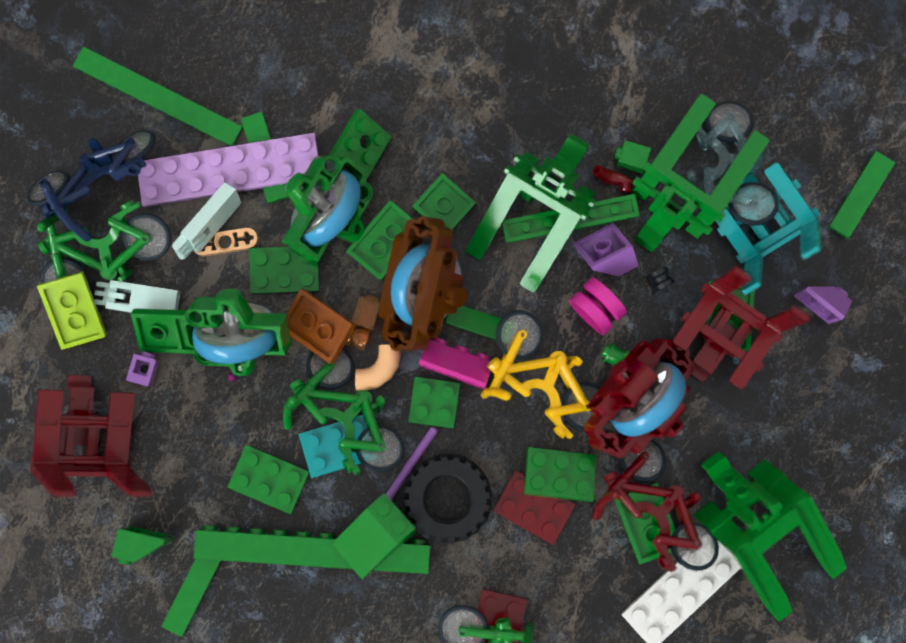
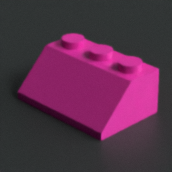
[419,337,491,389]

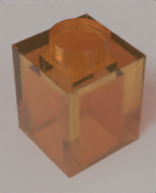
[352,294,380,331]

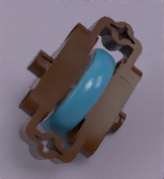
[378,216,467,352]

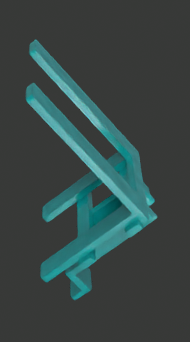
[715,162,821,295]

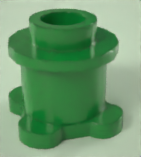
[601,342,630,365]

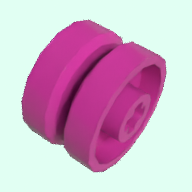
[568,277,627,336]

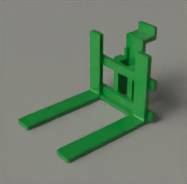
[631,94,769,252]
[465,134,596,293]

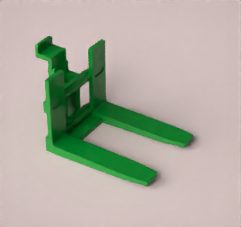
[693,452,847,622]

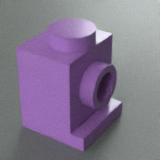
[126,351,160,387]

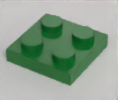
[412,173,476,231]
[408,377,460,429]

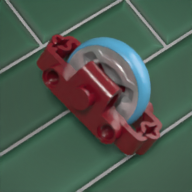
[584,338,694,458]

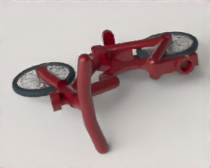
[592,440,719,573]

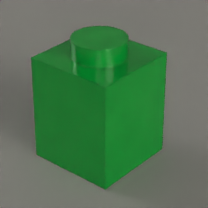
[614,140,651,174]

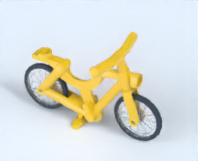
[481,310,600,439]

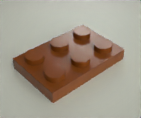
[287,288,356,364]

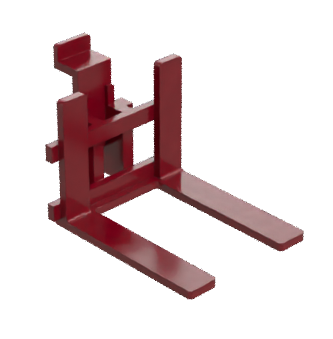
[672,267,810,389]

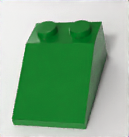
[331,493,416,580]

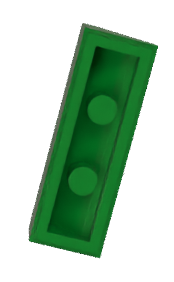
[445,306,517,345]

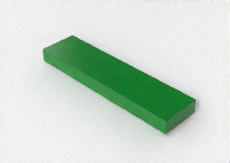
[240,112,289,204]
[828,151,895,239]
[161,559,222,637]

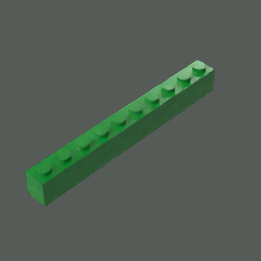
[193,525,430,574]

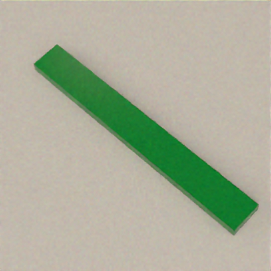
[73,47,243,146]

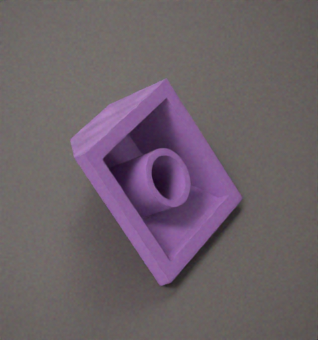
[574,223,639,276]
[793,286,852,324]

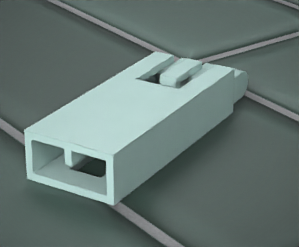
[172,182,242,260]
[94,280,181,313]

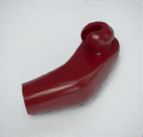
[592,165,634,193]

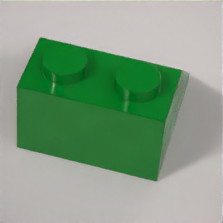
[111,526,174,565]

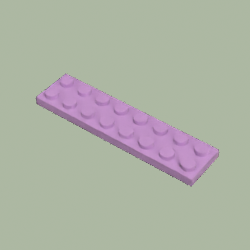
[138,133,319,207]

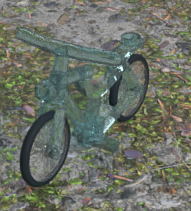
[683,101,779,226]

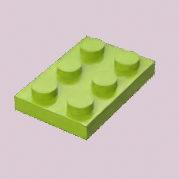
[37,271,107,350]

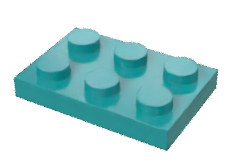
[299,415,378,478]

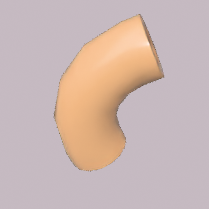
[355,344,402,392]

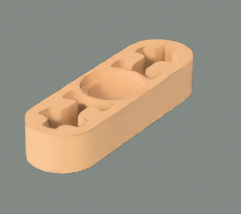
[193,228,259,256]

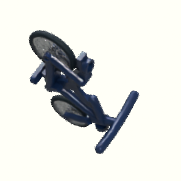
[27,130,156,241]

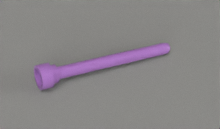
[386,427,438,501]

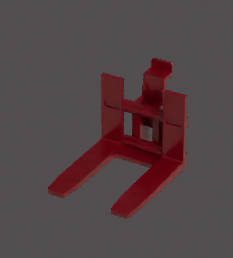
[30,375,152,497]

